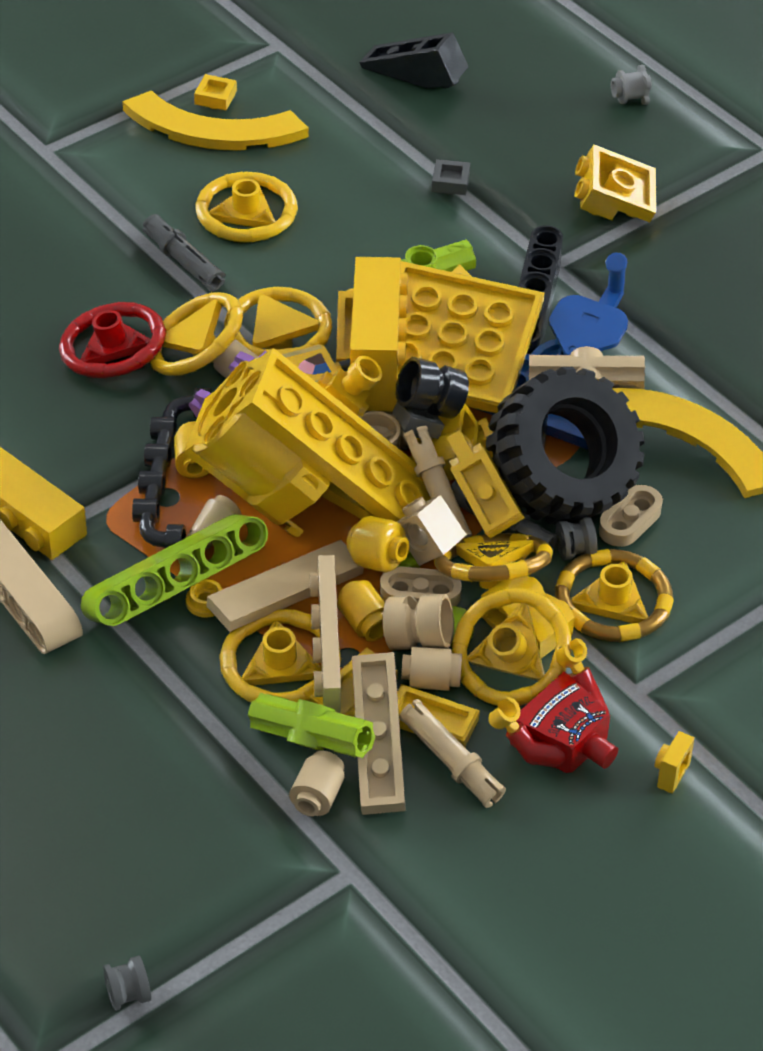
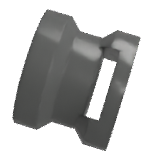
[556,517,597,560]
[103,955,151,1011]

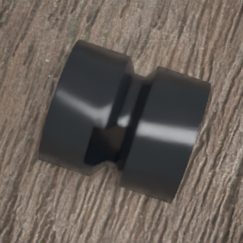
[395,357,469,419]

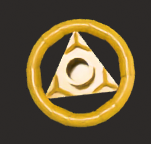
[195,171,298,243]
[224,286,332,357]
[150,292,243,376]
[452,588,572,706]
[219,609,342,702]

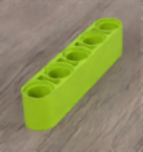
[81,514,268,626]

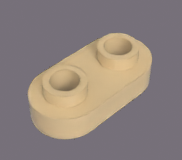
[599,485,663,547]
[380,567,462,606]

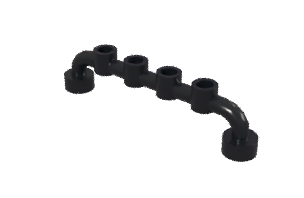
[132,388,213,548]

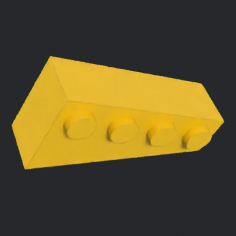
[350,257,408,411]

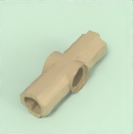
[529,346,645,389]

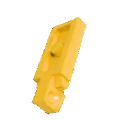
[447,430,525,538]

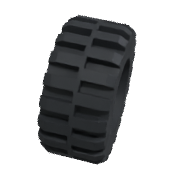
[486,367,645,525]

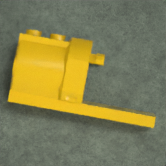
[183,348,431,537]

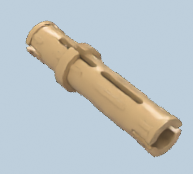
[403,425,472,538]
[399,699,506,808]

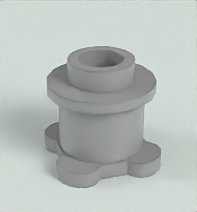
[611,65,652,105]

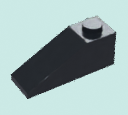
[359,32,469,89]

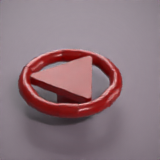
[59,302,166,379]

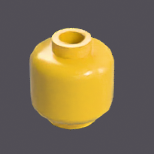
[347,516,409,573]

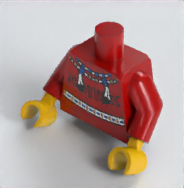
[489,638,619,773]

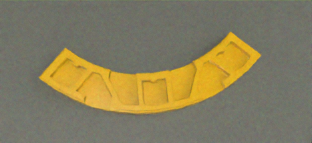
[122,90,309,150]
[612,388,763,498]

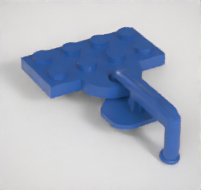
[474,252,628,449]

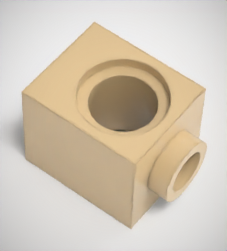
[398,495,467,566]

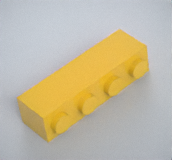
[0,447,87,560]

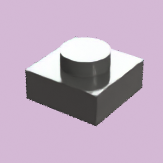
[432,159,470,195]
[392,402,445,439]

